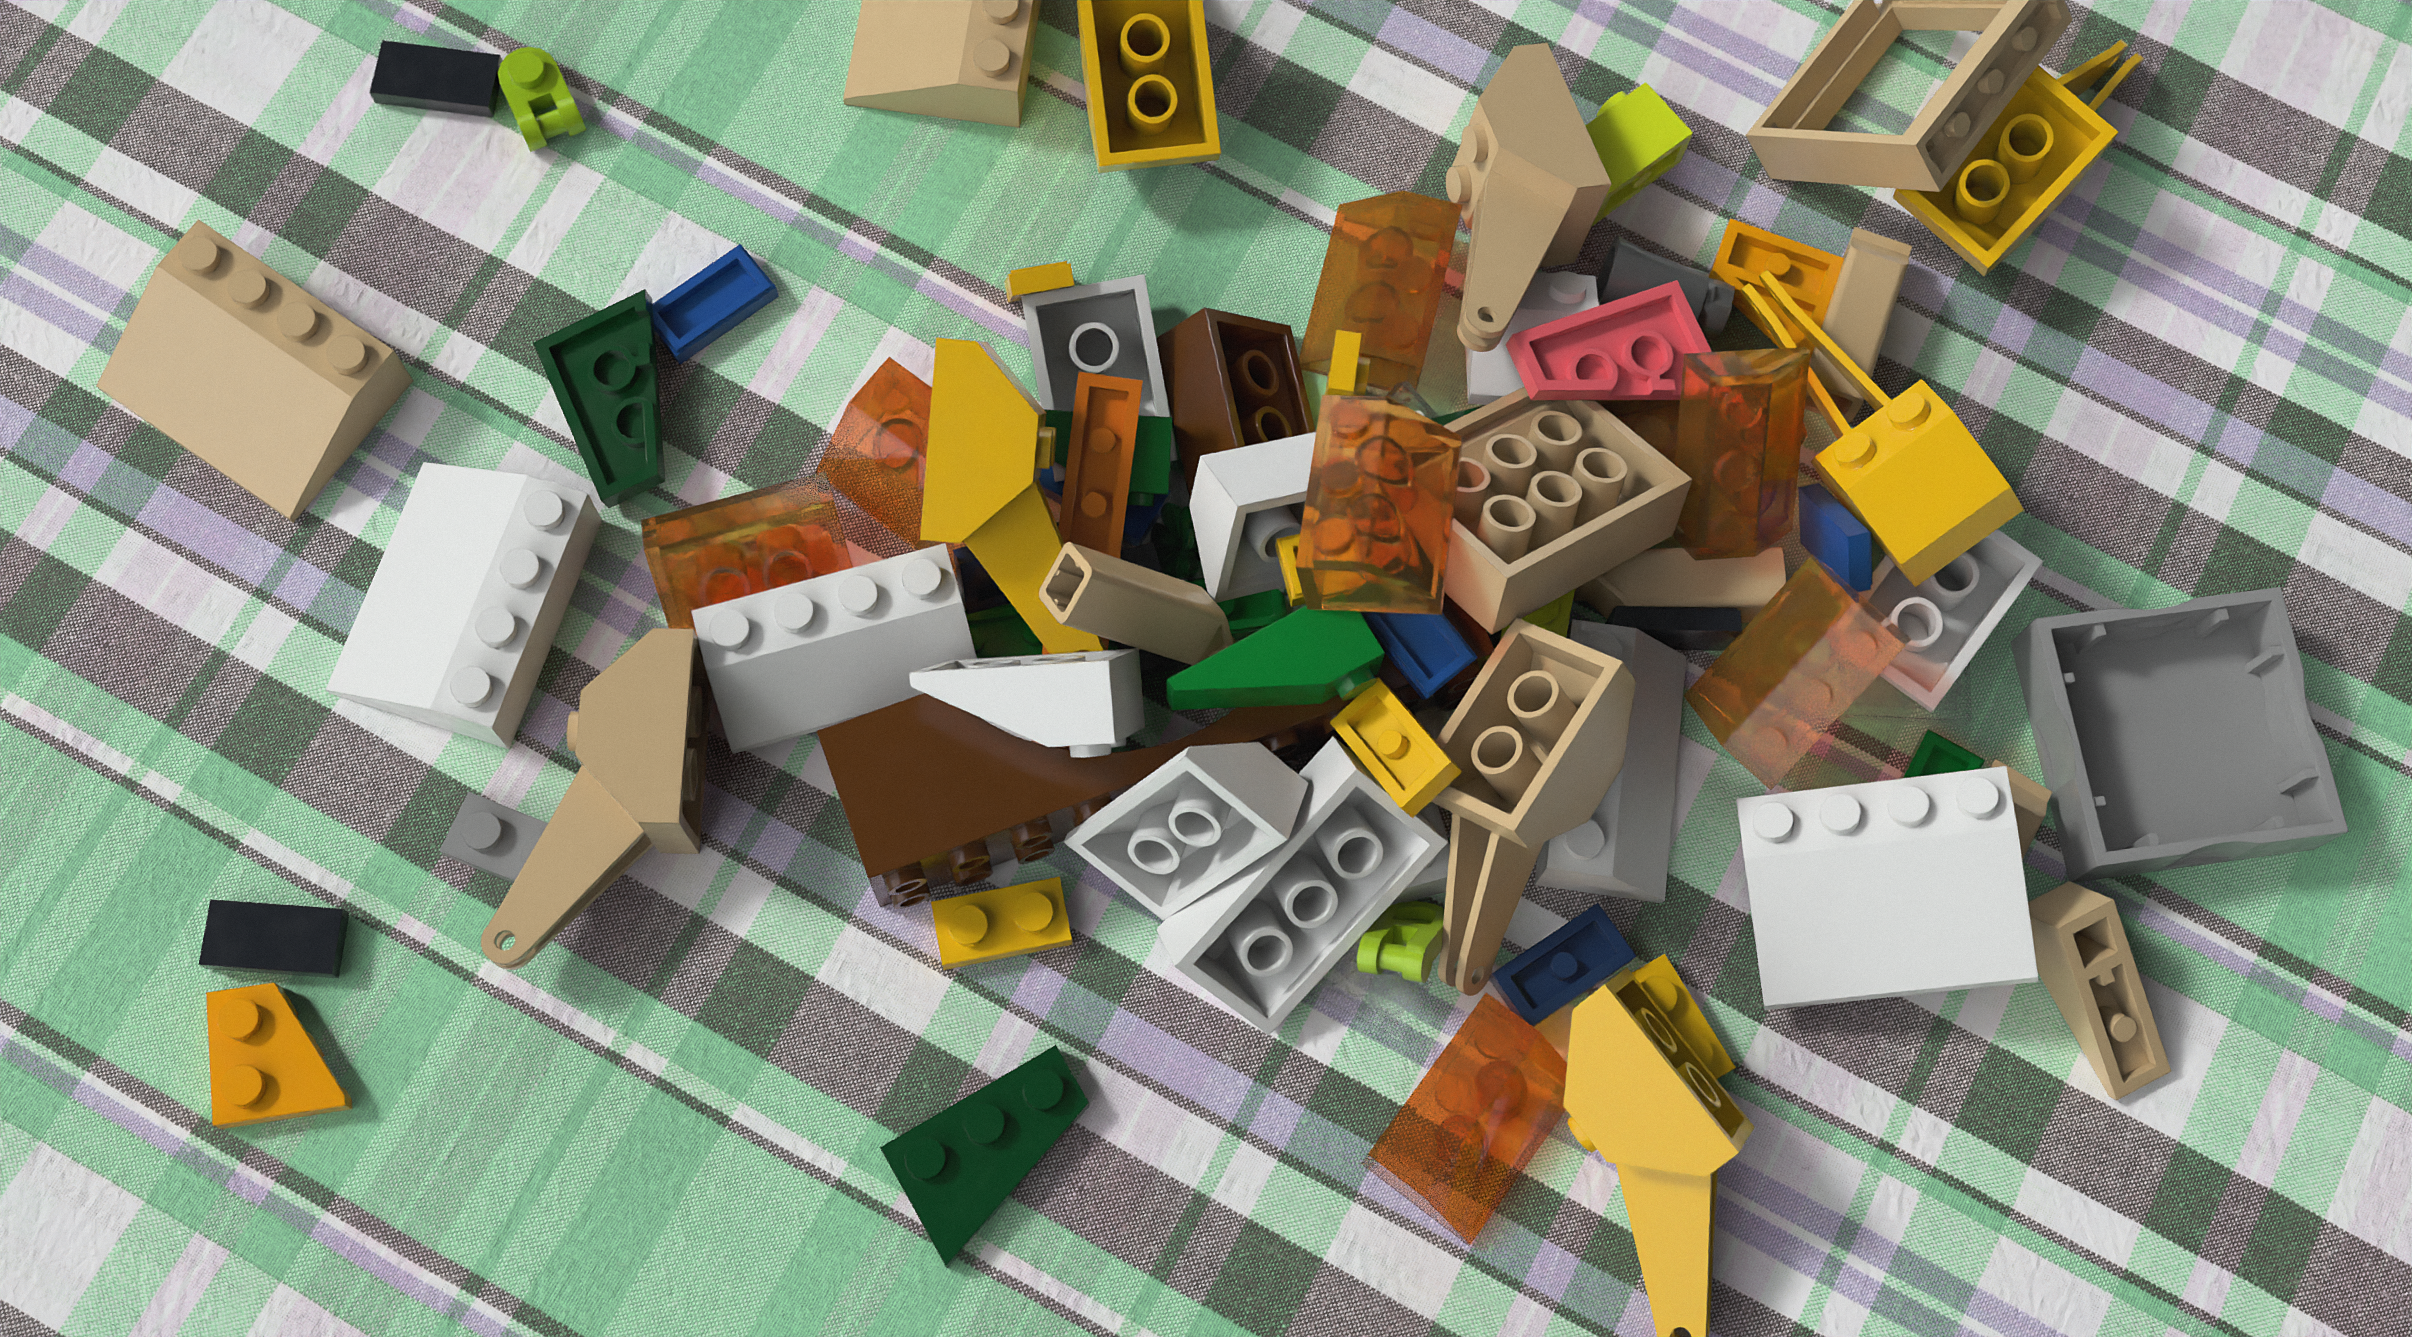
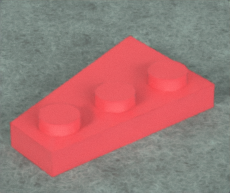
[1505,280,1730,400]

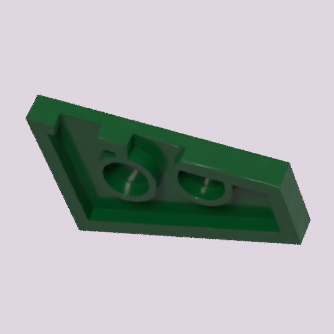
[533,289,665,508]
[880,1045,1089,1268]

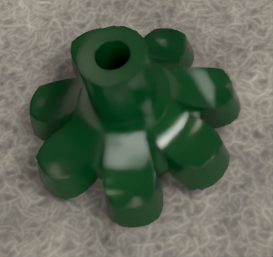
[1151,503,1201,579]

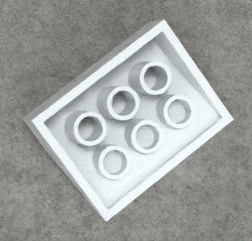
[326,462,602,749]
[1736,766,2038,1010]

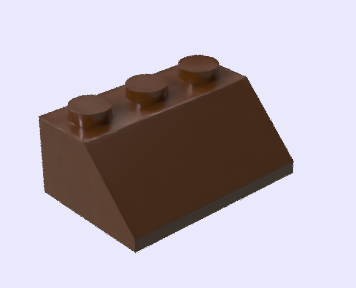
[1156,307,1316,499]

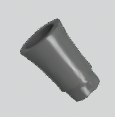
[1596,235,1735,341]

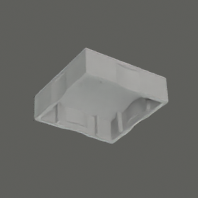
[2011,587,2349,883]

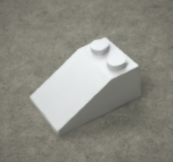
[1021,274,1178,482]
[1825,529,2044,712]
[909,648,1145,757]

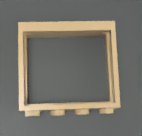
[1746,0,2073,192]

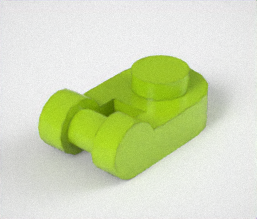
[498,47,587,152]
[1357,901,1444,983]

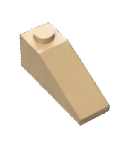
[2028,881,2171,1101]

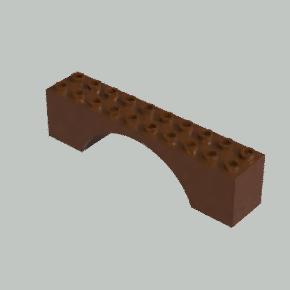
[816,535,1494,909]

